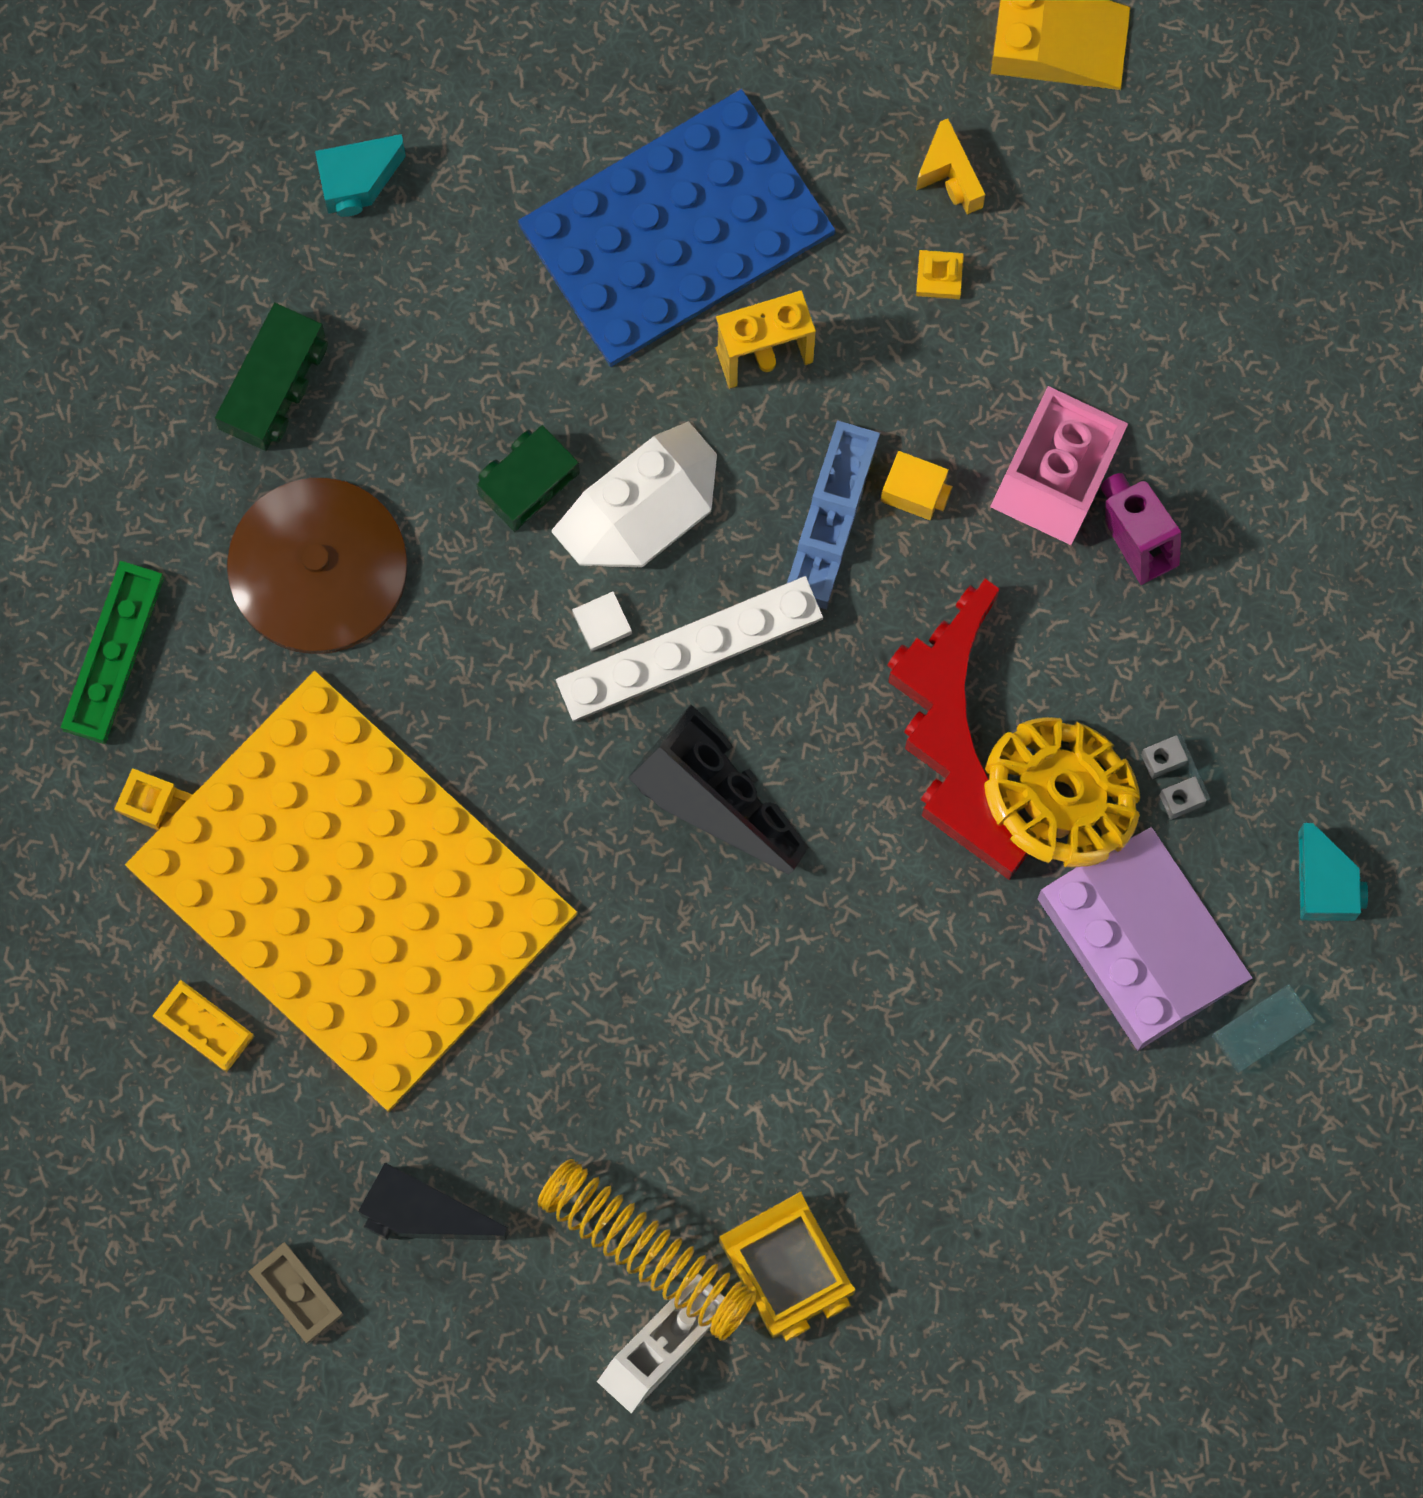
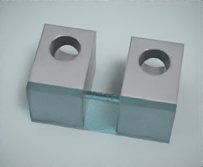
[1141,734,1210,820]

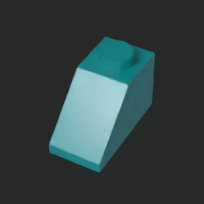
[315,134,406,217]
[1298,823,1368,921]

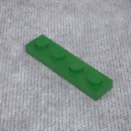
[60,561,164,745]

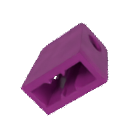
[1100,473,1181,585]

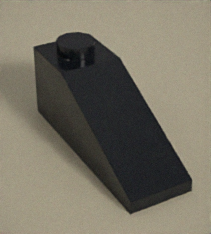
[358,1163,509,1240]

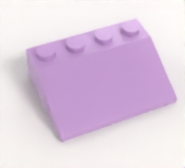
[1038,827,1252,1051]

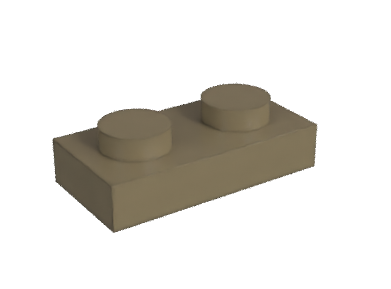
[248,1242,344,1345]

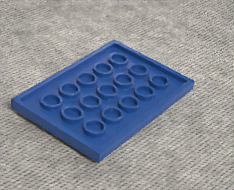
[518,89,835,367]

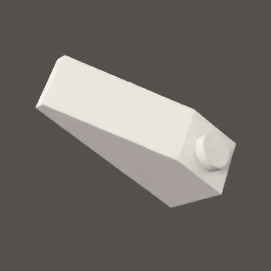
[597,1273,725,1413]

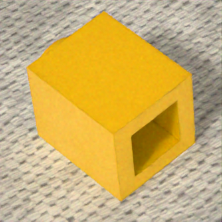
[881,451,953,521]

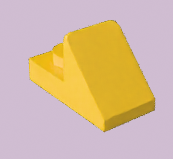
[916,118,985,215]

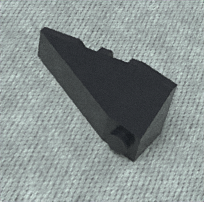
[628,705,809,875]

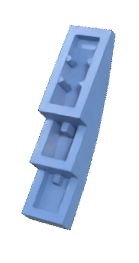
[787,420,880,609]

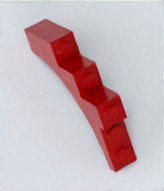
[887,578,1029,880]

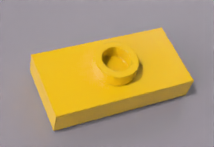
[153,980,255,1073]

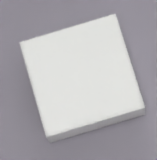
[572,592,632,652]

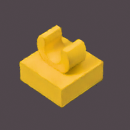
[916,250,963,299]

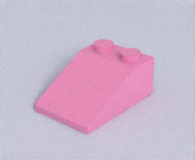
[990,386,1128,545]

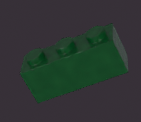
[215,302,328,451]

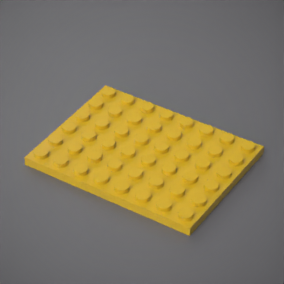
[125,670,577,1113]

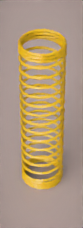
[537,1159,756,1341]

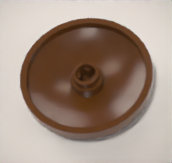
[227,478,407,654]

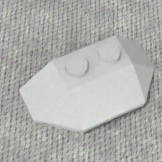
[551,421,717,567]

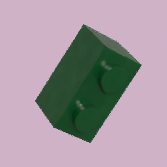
[476,425,580,532]

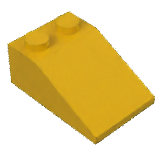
[991,0,1130,90]

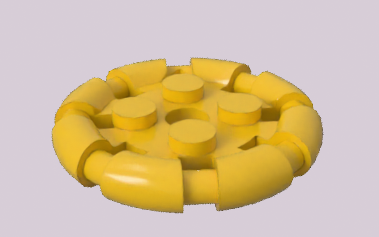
[984,717,1140,868]

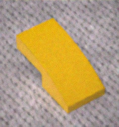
[114,768,193,830]

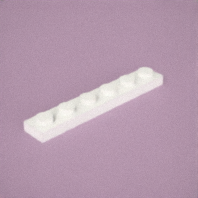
[556,576,823,722]

